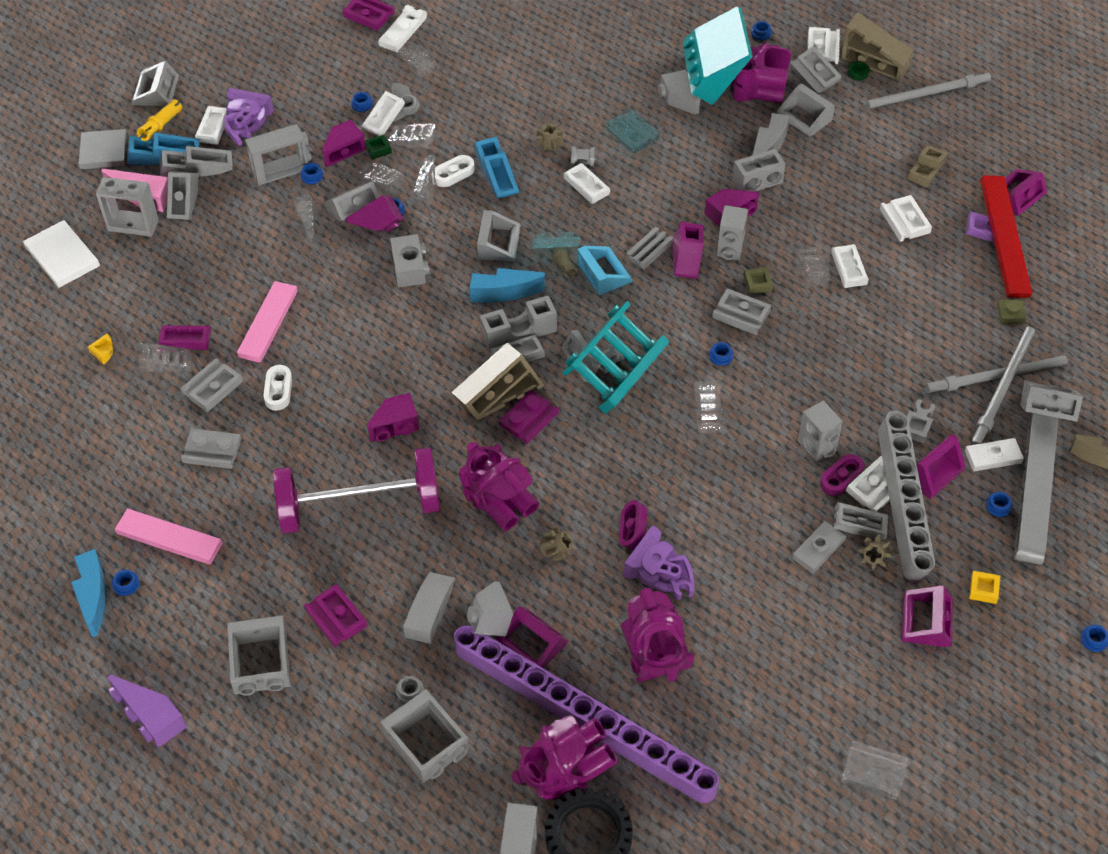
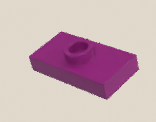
[158,325,211,350]

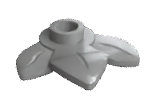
[377,83,420,122]

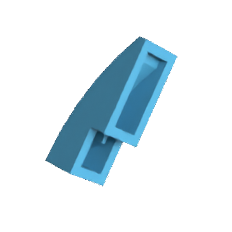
[127,133,199,166]
[474,136,519,199]
[470,268,545,303]
[71,549,106,637]

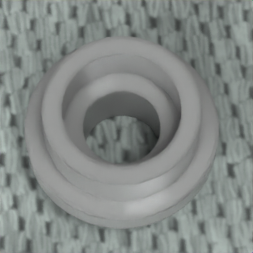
[396,676,424,704]

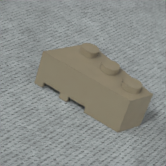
[841,12,914,81]
[451,343,545,420]

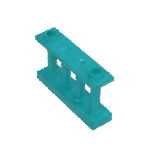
[562,301,670,414]

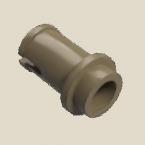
[552,247,578,277]

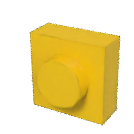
[969,571,1000,604]

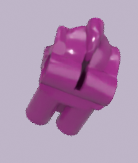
[730,42,791,104]
[459,442,539,532]
[621,588,694,683]
[512,715,618,800]

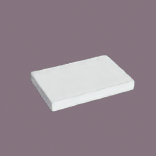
[23,220,100,288]

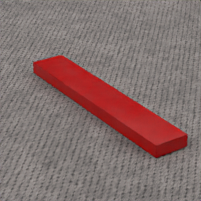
[980,175,1033,298]

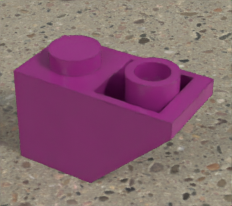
[705,189,759,227]
[673,221,704,279]
[367,393,419,442]

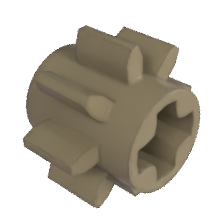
[536,123,563,151]
[540,527,573,562]
[858,535,894,569]

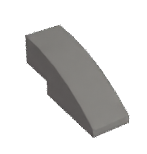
[752,113,790,156]
[159,146,233,177]
[403,572,456,644]

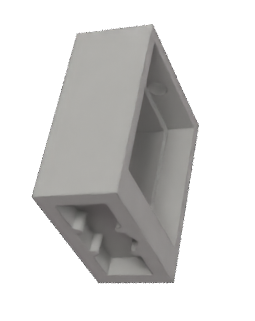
[245,124,312,186]
[96,177,159,237]
[1020,381,1083,421]
[227,615,291,696]
[380,690,469,783]
[500,803,538,854]

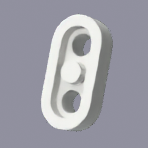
[433,155,475,187]
[263,365,292,410]

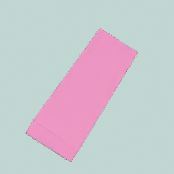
[237,281,298,363]
[115,508,222,565]

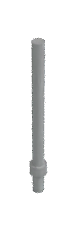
[866,73,991,109]
[971,327,1035,445]
[925,355,1067,393]

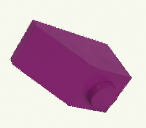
[322,119,366,167]
[345,195,404,233]

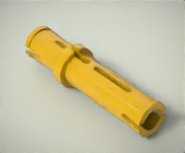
[137,99,182,141]

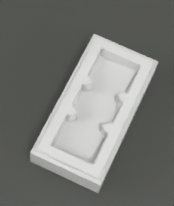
[362,91,405,136]
[195,106,228,145]
[564,163,610,204]
[831,244,868,288]
[965,438,1024,472]

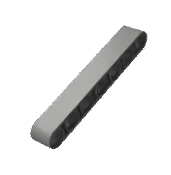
[878,410,935,583]
[1014,413,1059,565]

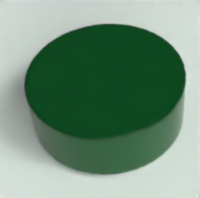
[847,61,870,81]

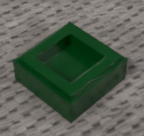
[365,134,392,160]

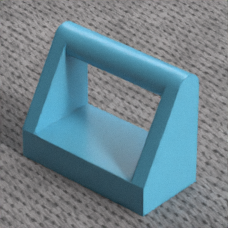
[577,246,632,295]

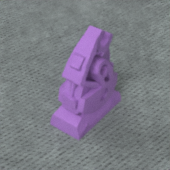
[224,88,274,146]
[623,525,694,600]

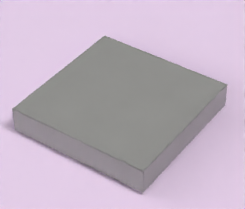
[79,129,127,169]

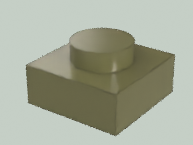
[744,267,773,294]
[997,300,1026,324]

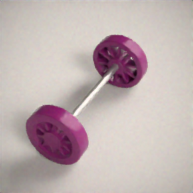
[273,447,440,534]

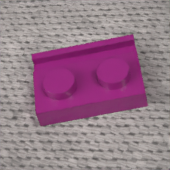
[342,0,395,31]
[499,390,559,444]
[304,584,368,648]

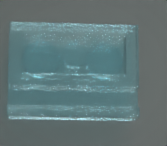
[606,109,659,154]
[532,232,580,249]

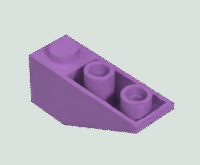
[107,675,187,748]

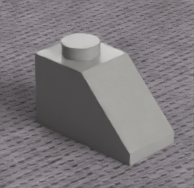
[658,70,700,115]
[167,172,199,220]
[467,581,513,636]

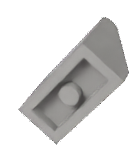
[132,61,179,107]
[776,83,835,137]
[324,181,380,221]
[477,210,521,262]

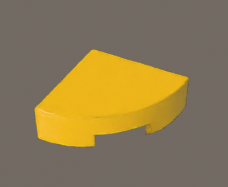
[88,334,113,365]

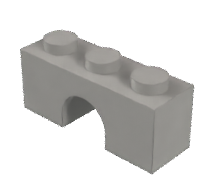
[480,296,557,352]

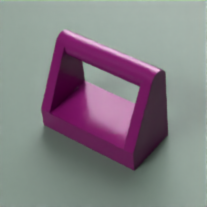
[1005,169,1047,215]
[917,434,965,500]
[902,585,953,647]
[496,606,569,668]

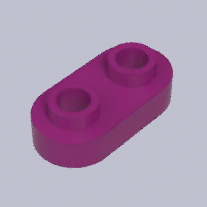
[820,454,865,496]
[619,500,647,550]

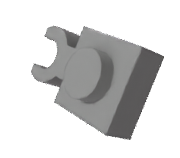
[907,399,935,443]

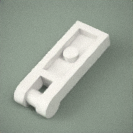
[378,5,427,52]

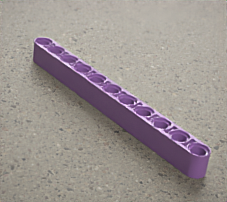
[454,625,719,803]

